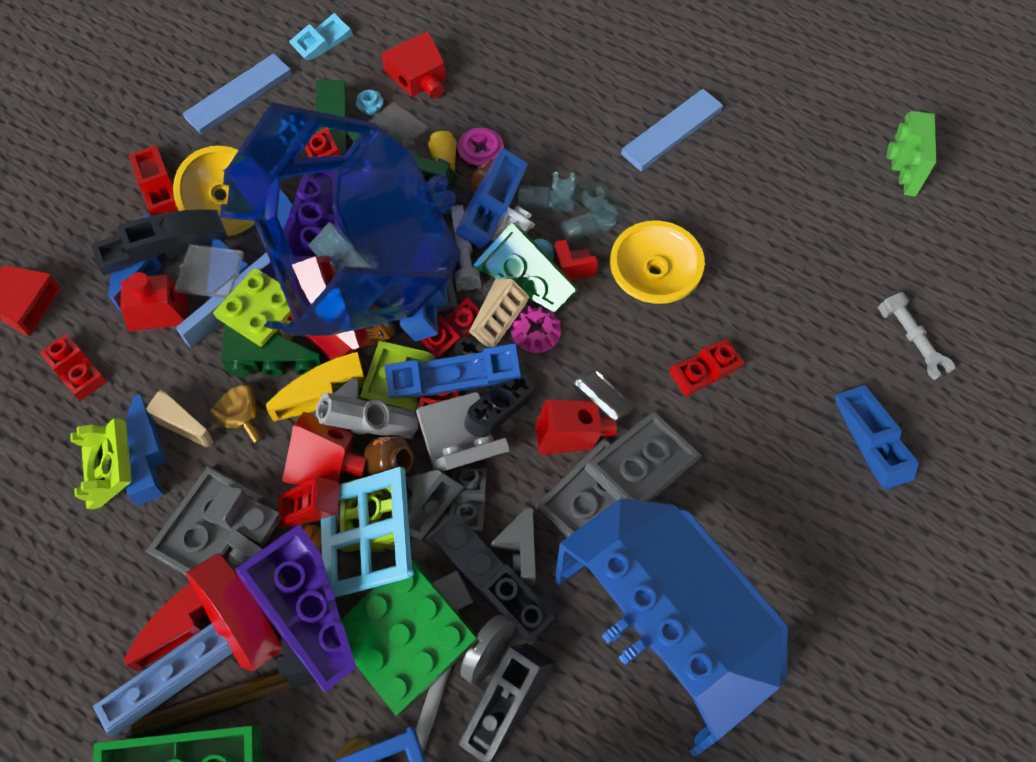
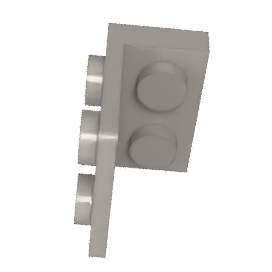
[416,392,510,472]

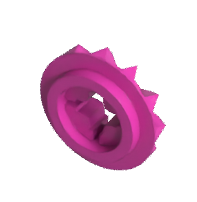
[457,128,504,168]
[511,305,561,353]

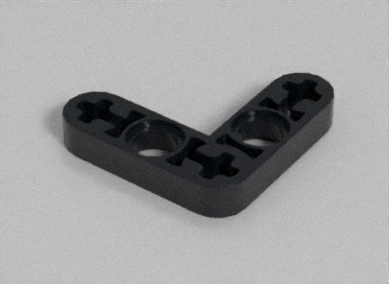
[452,337,535,437]

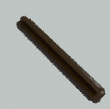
[130,671,292,738]

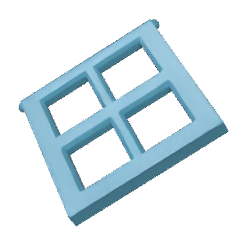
[321,467,414,598]

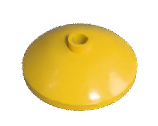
[173,146,258,237]
[610,221,705,304]

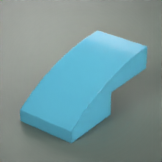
[289,13,353,61]

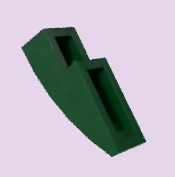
[315,80,349,165]

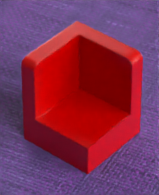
[554,240,598,280]

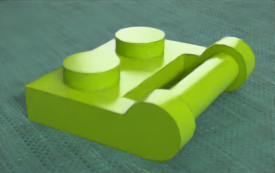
[359,341,435,414]

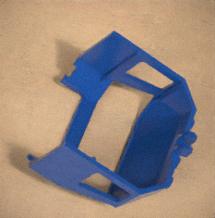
[555,498,789,757]

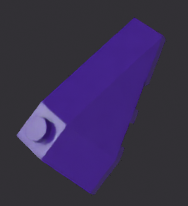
[280,164,347,275]
[236,524,357,693]

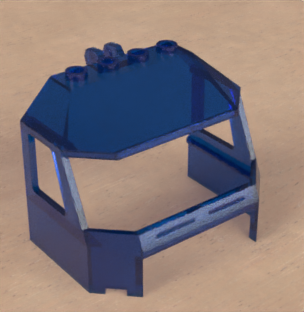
[220,102,461,336]

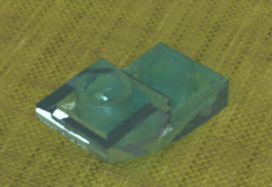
[308,222,378,294]

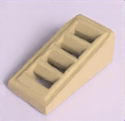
[469,279,529,348]
[146,390,214,448]

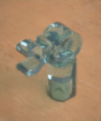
[518,172,576,212]
[561,186,618,242]

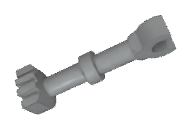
[451,205,481,292]
[877,292,955,380]

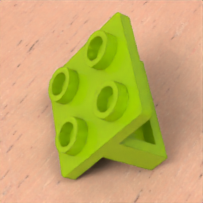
[213,268,302,347]

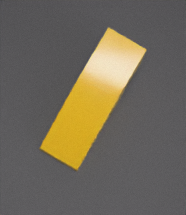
[266,352,365,422]

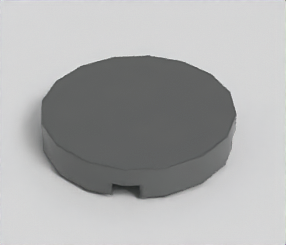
[460,615,515,686]

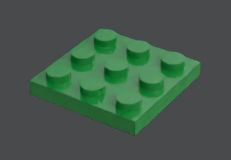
[341,557,478,716]

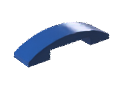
[385,343,521,399]

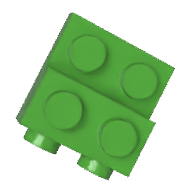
[887,111,936,196]

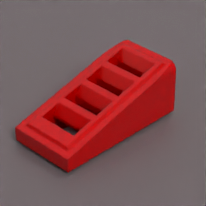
[277,476,340,528]

